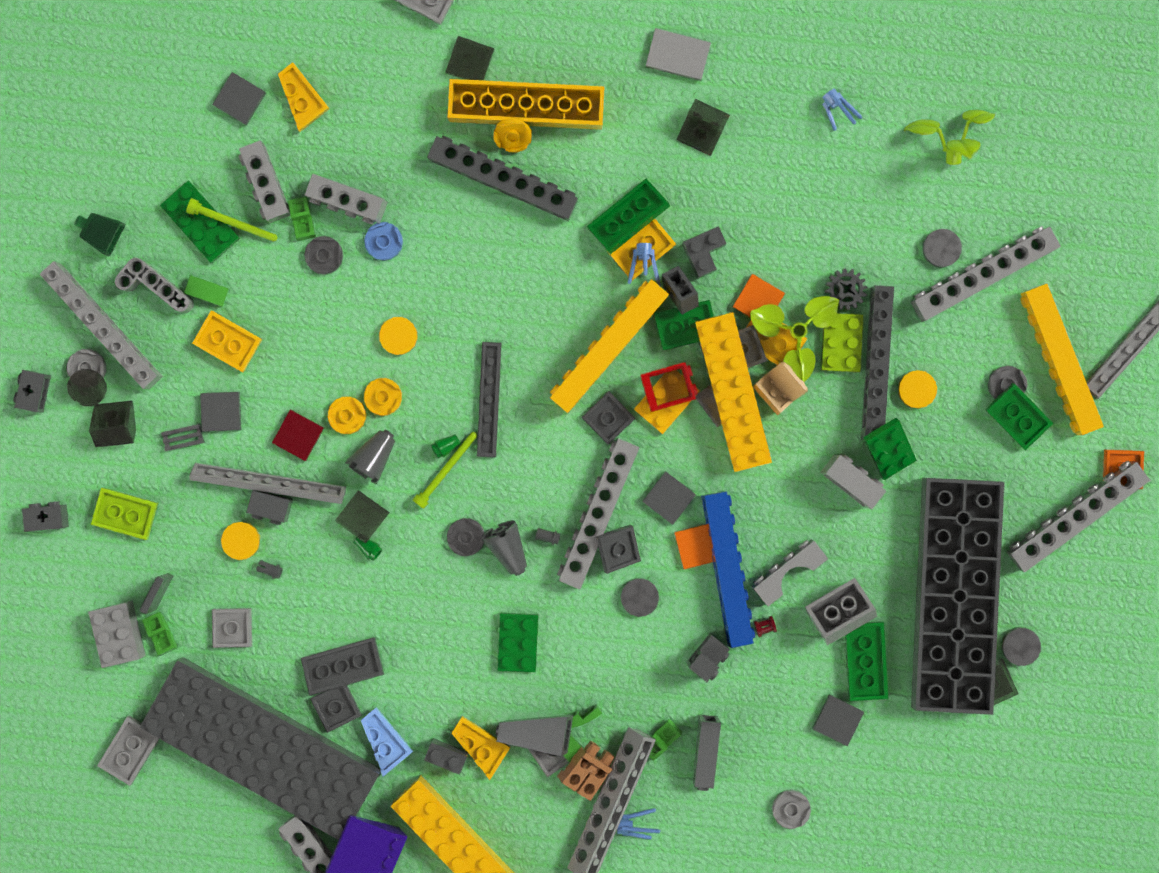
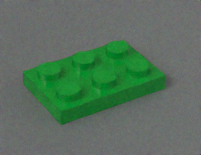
[654,300,714,351]
[985,383,1054,451]
[863,417,917,480]
[497,613,539,673]

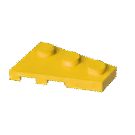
[278,62,330,132]
[452,716,511,780]

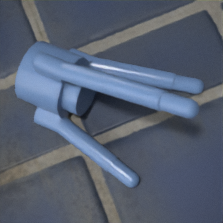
[822,89,862,131]
[628,243,661,287]
[617,808,660,840]

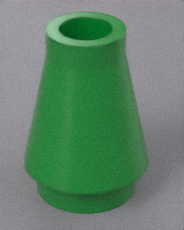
[431,434,461,458]
[353,534,383,561]

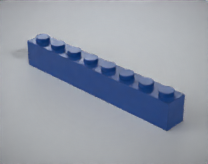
[701,491,755,648]

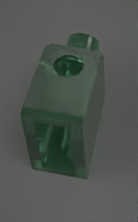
[74,213,126,257]

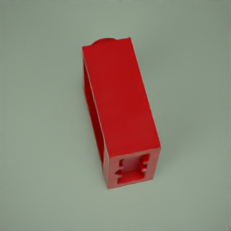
[640,362,698,412]

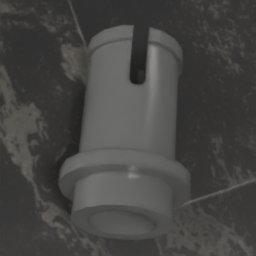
[535,528,560,546]
[256,560,283,579]

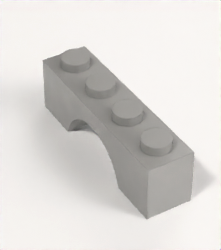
[752,539,828,606]

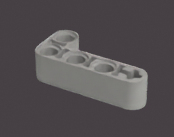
[115,258,194,313]

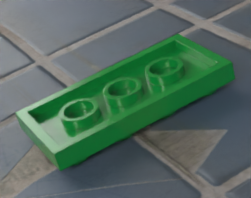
[587,179,670,255]
[160,180,241,263]
[845,621,889,701]

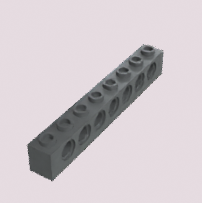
[427,136,578,222]
[861,285,894,440]

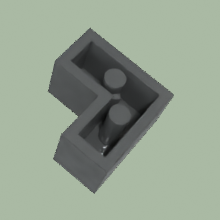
[682,226,727,279]
[686,633,730,682]

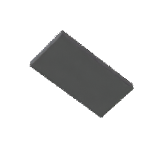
[301,637,384,696]

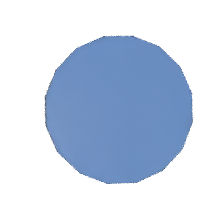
[364,222,403,261]

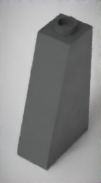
[496,714,573,756]
[693,715,721,791]

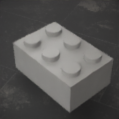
[820,454,886,509]
[805,578,877,646]
[88,601,146,668]

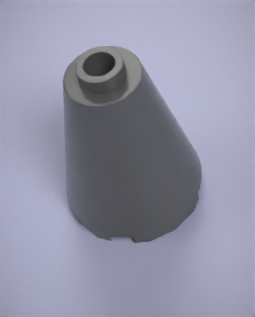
[345,429,395,484]
[481,520,527,576]

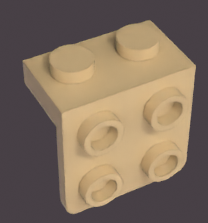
[752,362,808,415]

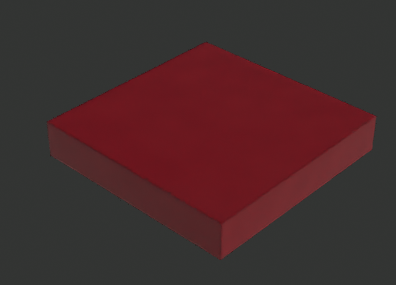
[272,409,324,461]

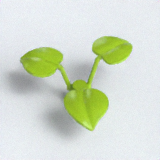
[904,110,995,165]
[750,296,839,382]

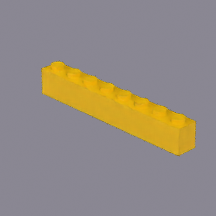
[1020,284,1104,435]

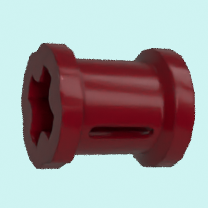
[753,615,777,638]

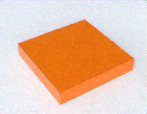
[733,274,785,318]
[1103,450,1144,489]
[674,524,715,569]

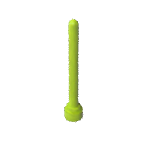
[186,198,278,242]
[412,432,477,509]

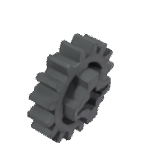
[825,268,868,311]

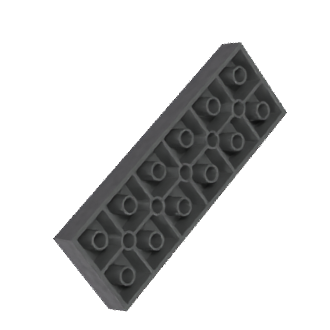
[911,478,1004,715]
[140,657,381,840]

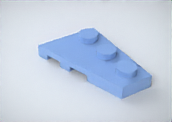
[361,707,413,776]

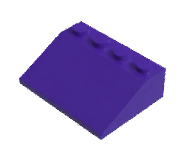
[325,815,408,873]

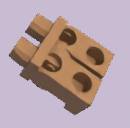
[557,741,614,801]

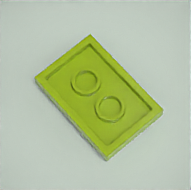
[821,313,863,372]
[91,487,158,540]

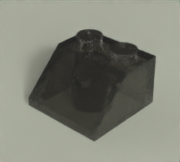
[676,99,730,156]
[89,400,136,447]

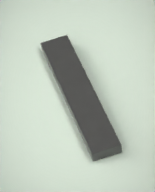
[477,342,502,457]

